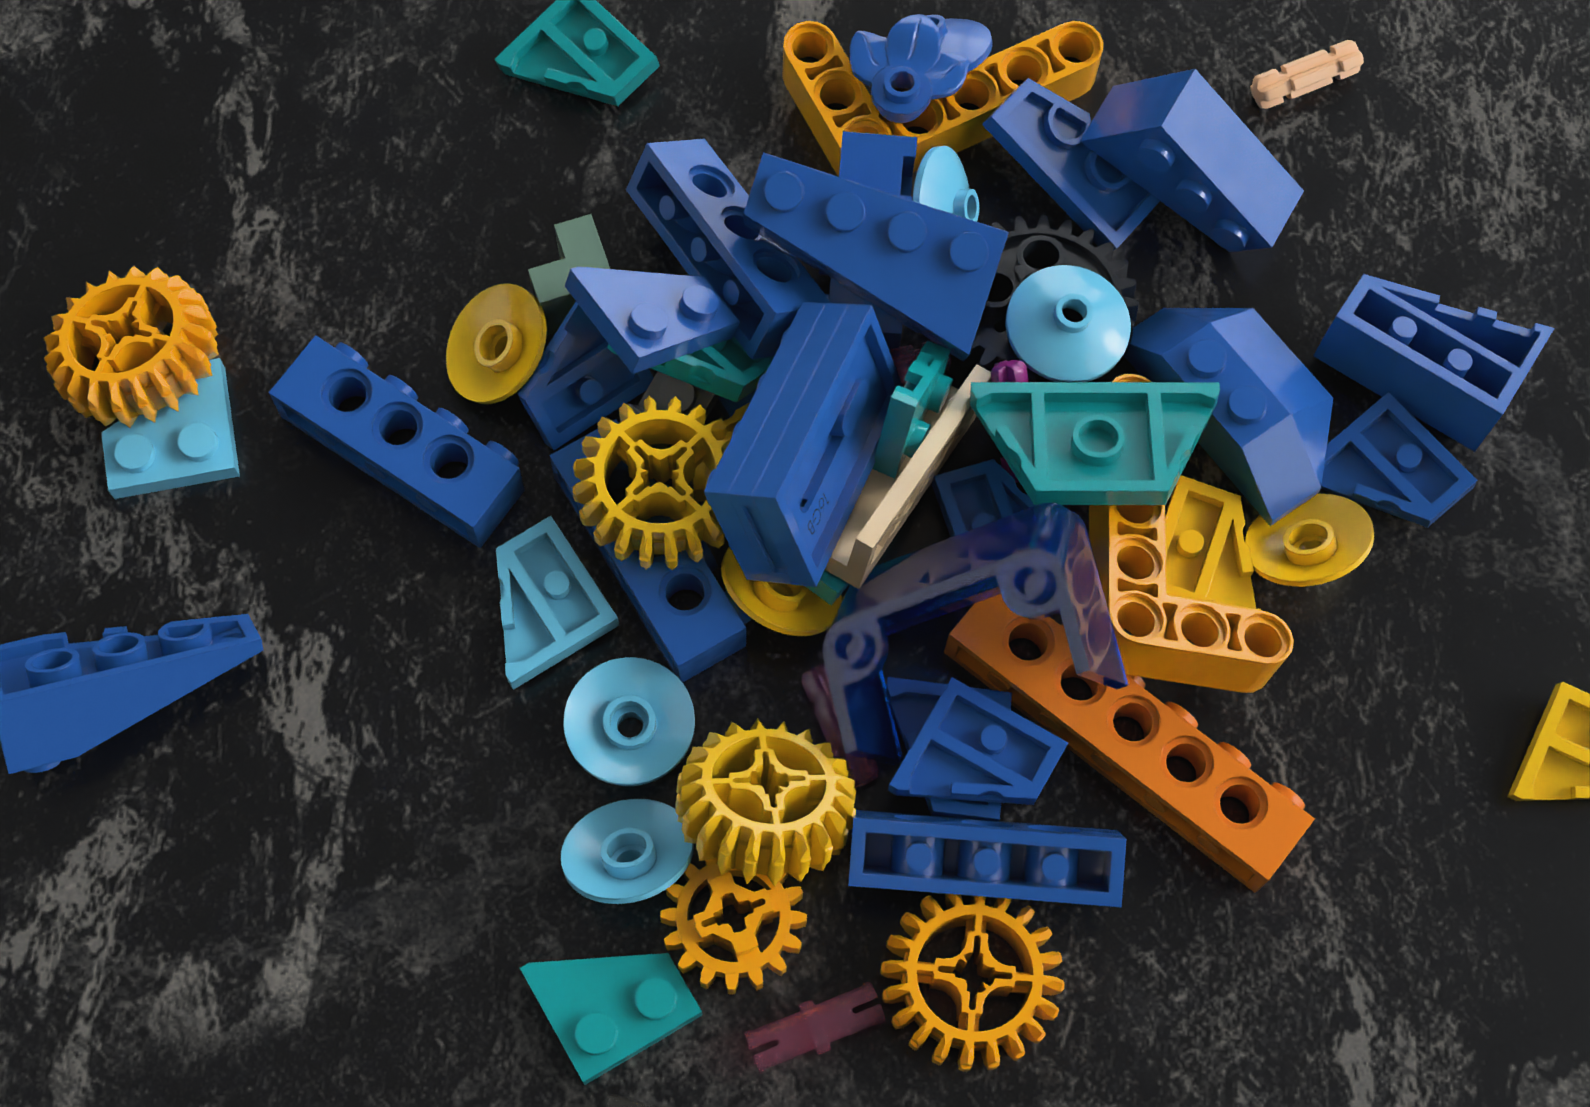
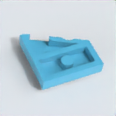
[101,358,240,499]
[496,516,619,690]

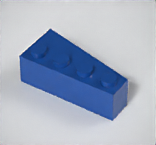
[743,152,1009,362]

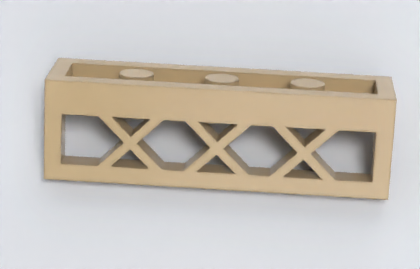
[825,364,991,589]

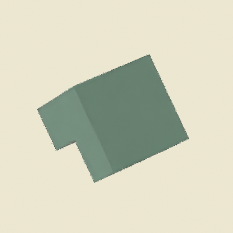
[528,214,610,335]

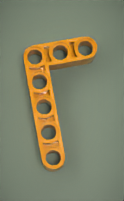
[782,21,1103,177]
[1089,374,1294,693]

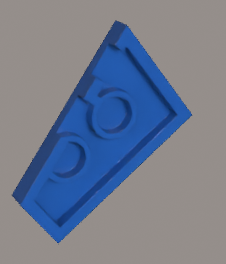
[982,78,1160,251]

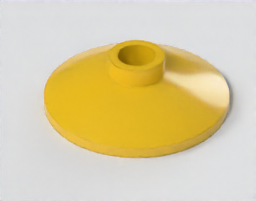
[446,284,547,404]
[1245,494,1374,587]
[721,547,842,636]

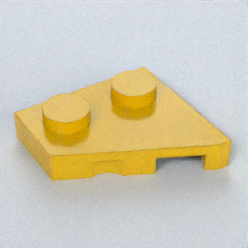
[1165,475,1261,610]
[1507,682,1590,801]

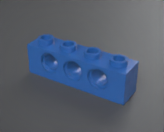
[626,139,832,359]
[269,335,525,548]
[549,419,751,683]
[848,810,1127,907]

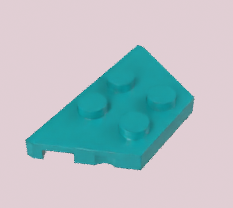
[970,382,1220,505]

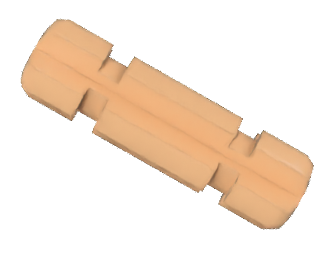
[1250,40,1364,109]

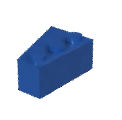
[1080,69,1304,252]

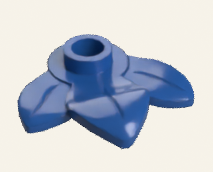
[850,14,969,123]

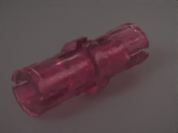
[744,981,886,1074]

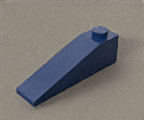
[0,614,263,774]

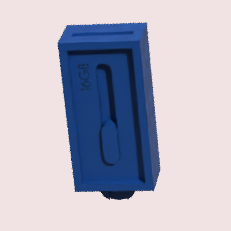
[704,302,903,587]

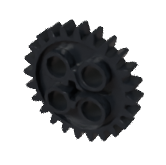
[959,215,1139,382]

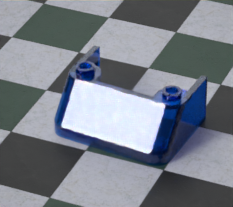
[823,502,1129,765]

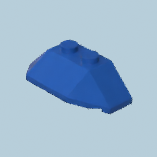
[1123,308,1333,526]

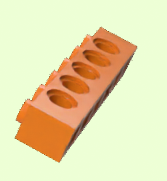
[944,577,1315,893]

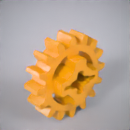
[660,858,807,994]

